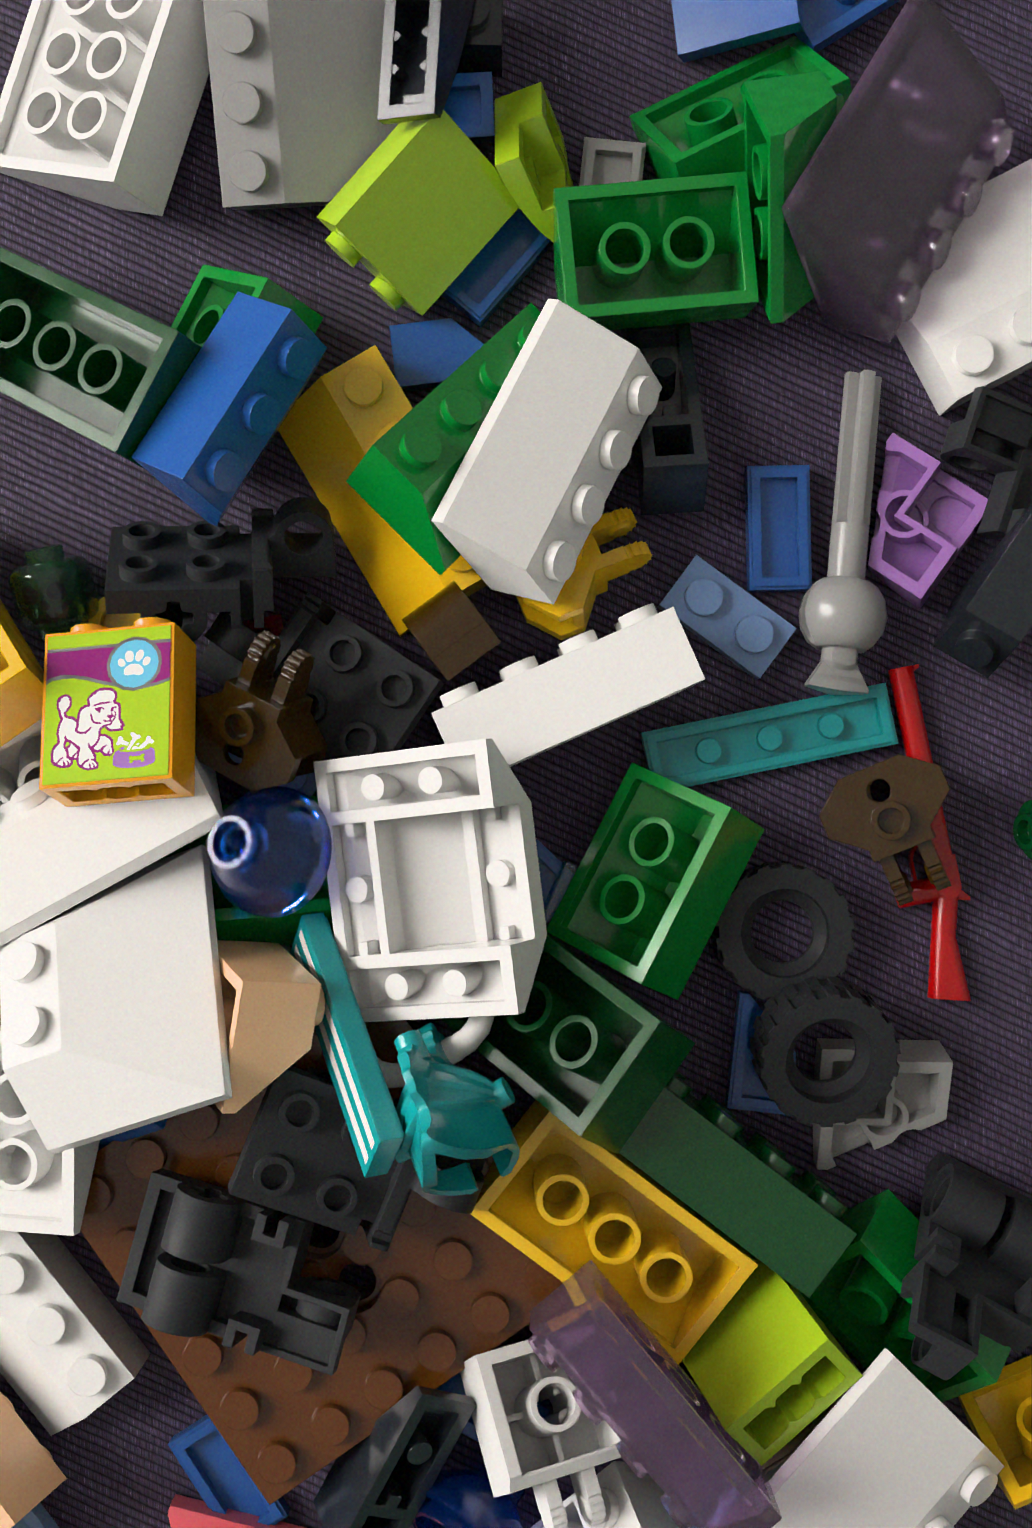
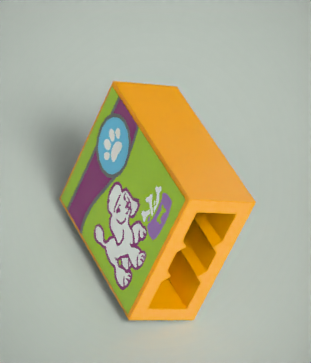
[39,617,196,807]

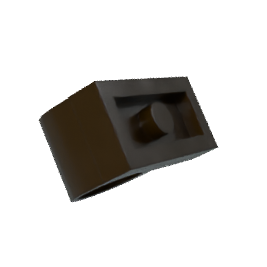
[402,581,501,681]

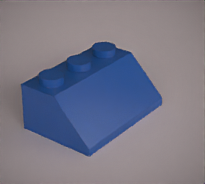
[131,292,327,526]

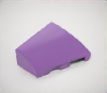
[868,433,988,609]

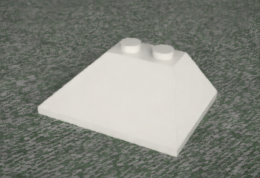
[314,738,547,1022]
[0,845,232,1153]

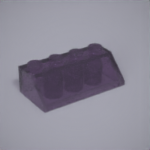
[528,1260,782,1528]

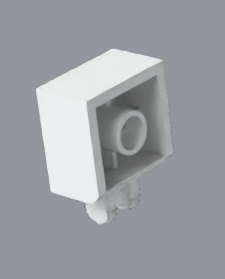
[460,1320,632,1528]

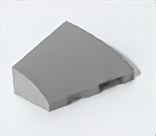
[813,1038,953,1170]

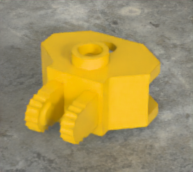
[515,507,652,640]

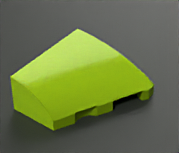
[495,82,573,243]

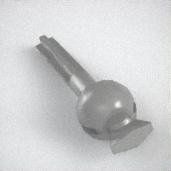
[798,369,888,695]

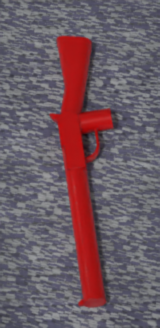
[888,664,971,1001]

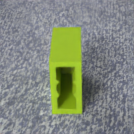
[317,110,519,316]
[682,1256,863,1466]

